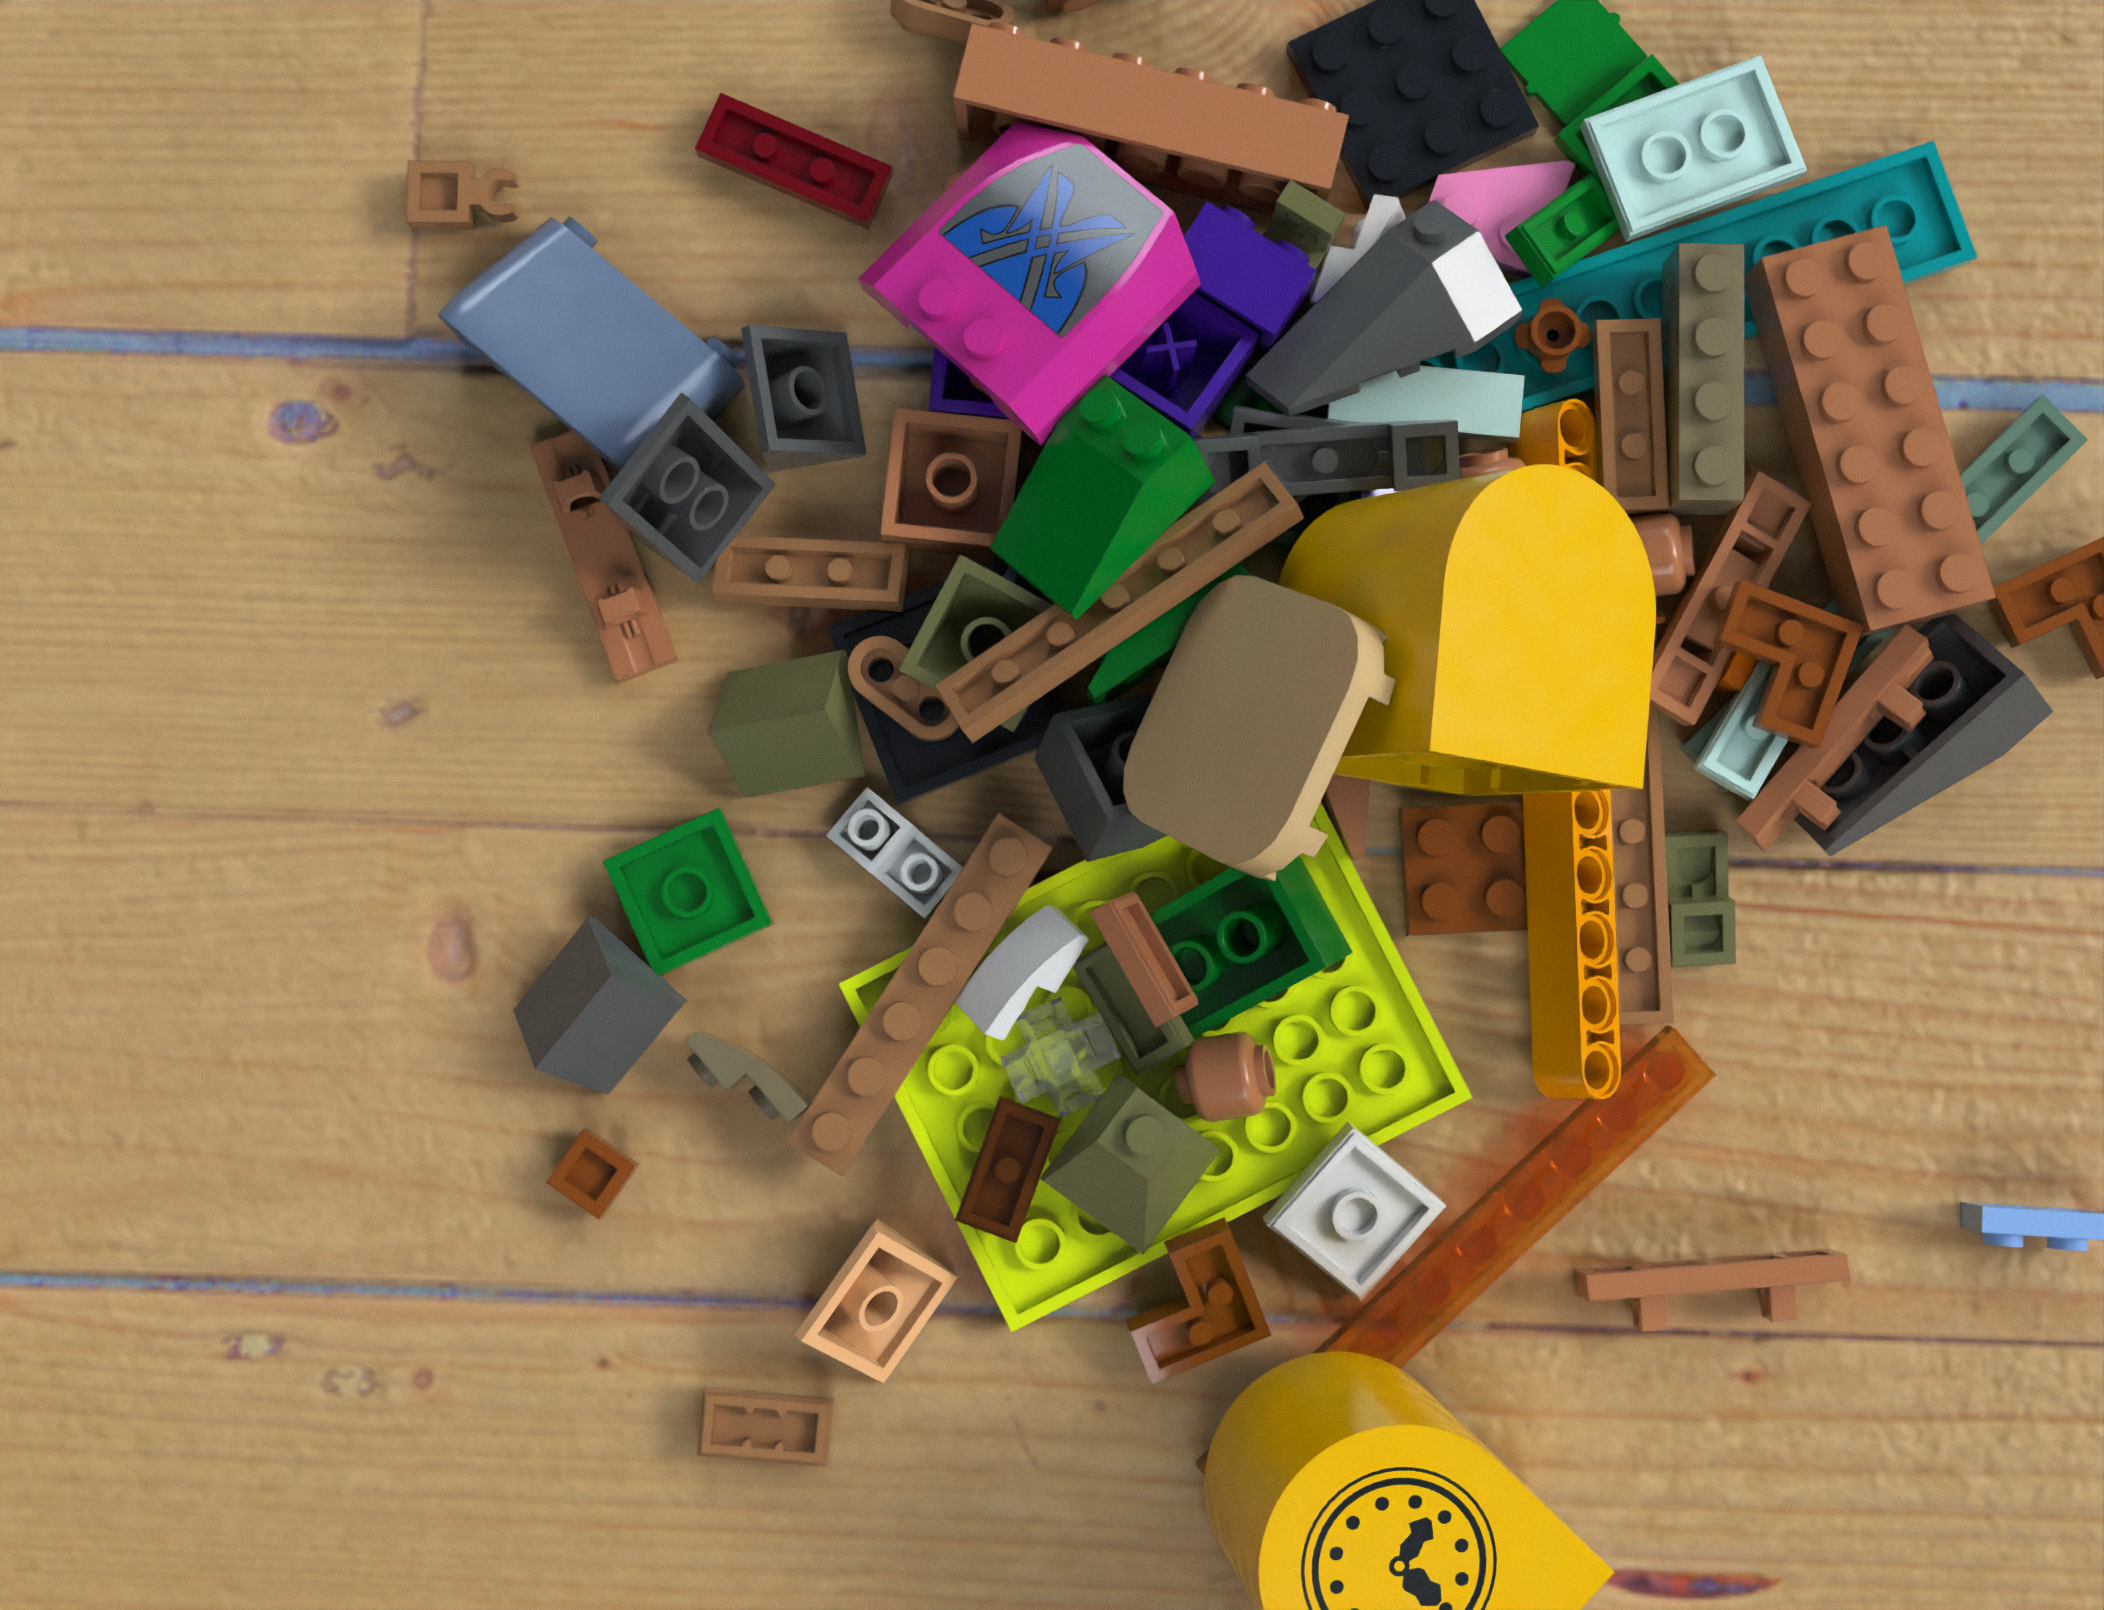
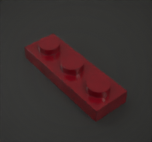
[695,92,894,230]

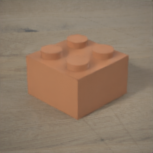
[880,407,1024,560]

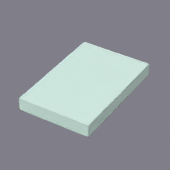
[1580,55,1807,242]

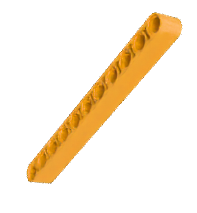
[1510,399,1621,1100]

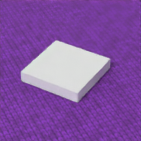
[1262,1121,1446,1302]

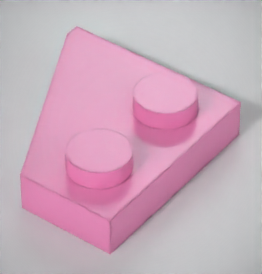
[1427,160,1576,279]

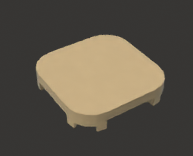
[1123,575,1396,881]

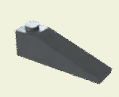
[1245,200,1522,417]
[1794,613,2053,856]

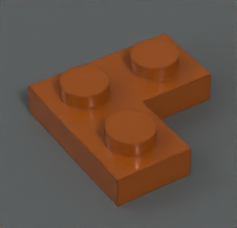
[1988,537,2104,679]
[1713,579,1864,749]
[1125,1217,1271,1384]

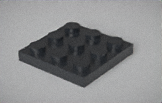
[1286,0,1539,212]
[827,559,1066,806]

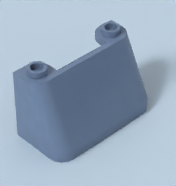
[437,216,745,471]

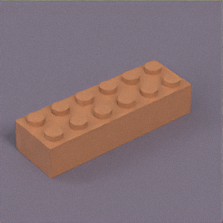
[953,22,1349,216]
[1744,225,1996,638]

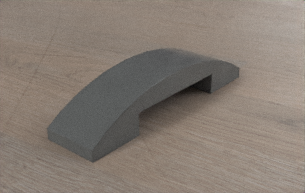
[1194,420,1460,506]

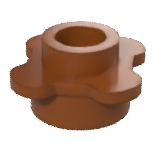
[1514,298,1591,374]

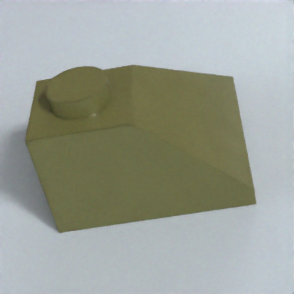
[1040,1073,1221,1254]

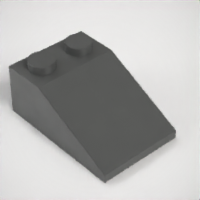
[599,393,776,584]
[1034,692,1167,862]

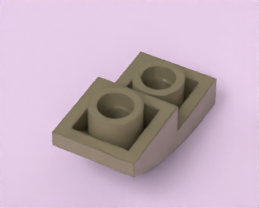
[685,1032,812,1123]

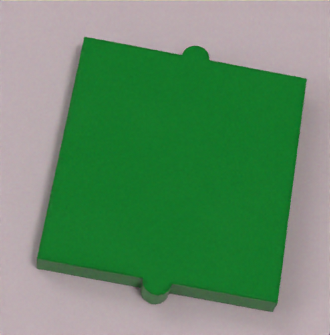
[1500,0,1648,129]

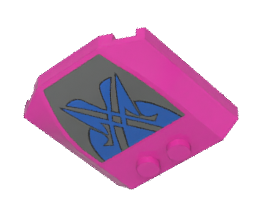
[858,122,1201,446]

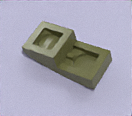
[1262,179,1346,270]
[1665,829,1736,967]

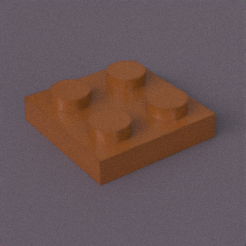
[1399,802,1528,936]

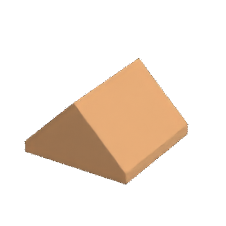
[795,1218,958,1383]

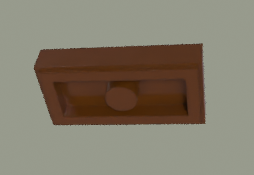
[955,1096,1061,1243]

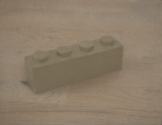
[1662,243,1744,515]

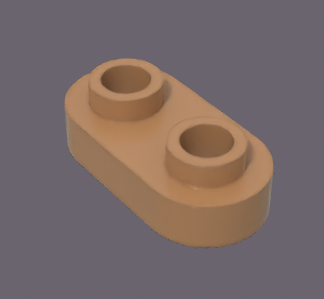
[890,0,1015,48]
[848,636,960,742]

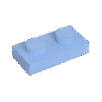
[1960,1202,2104,1251]

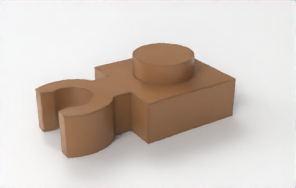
[406,160,519,230]

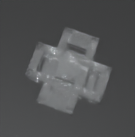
[1000,996,1121,1118]

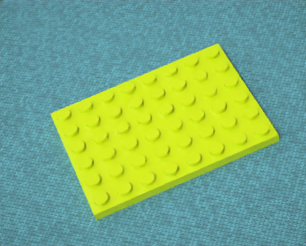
[839,802,1473,1332]

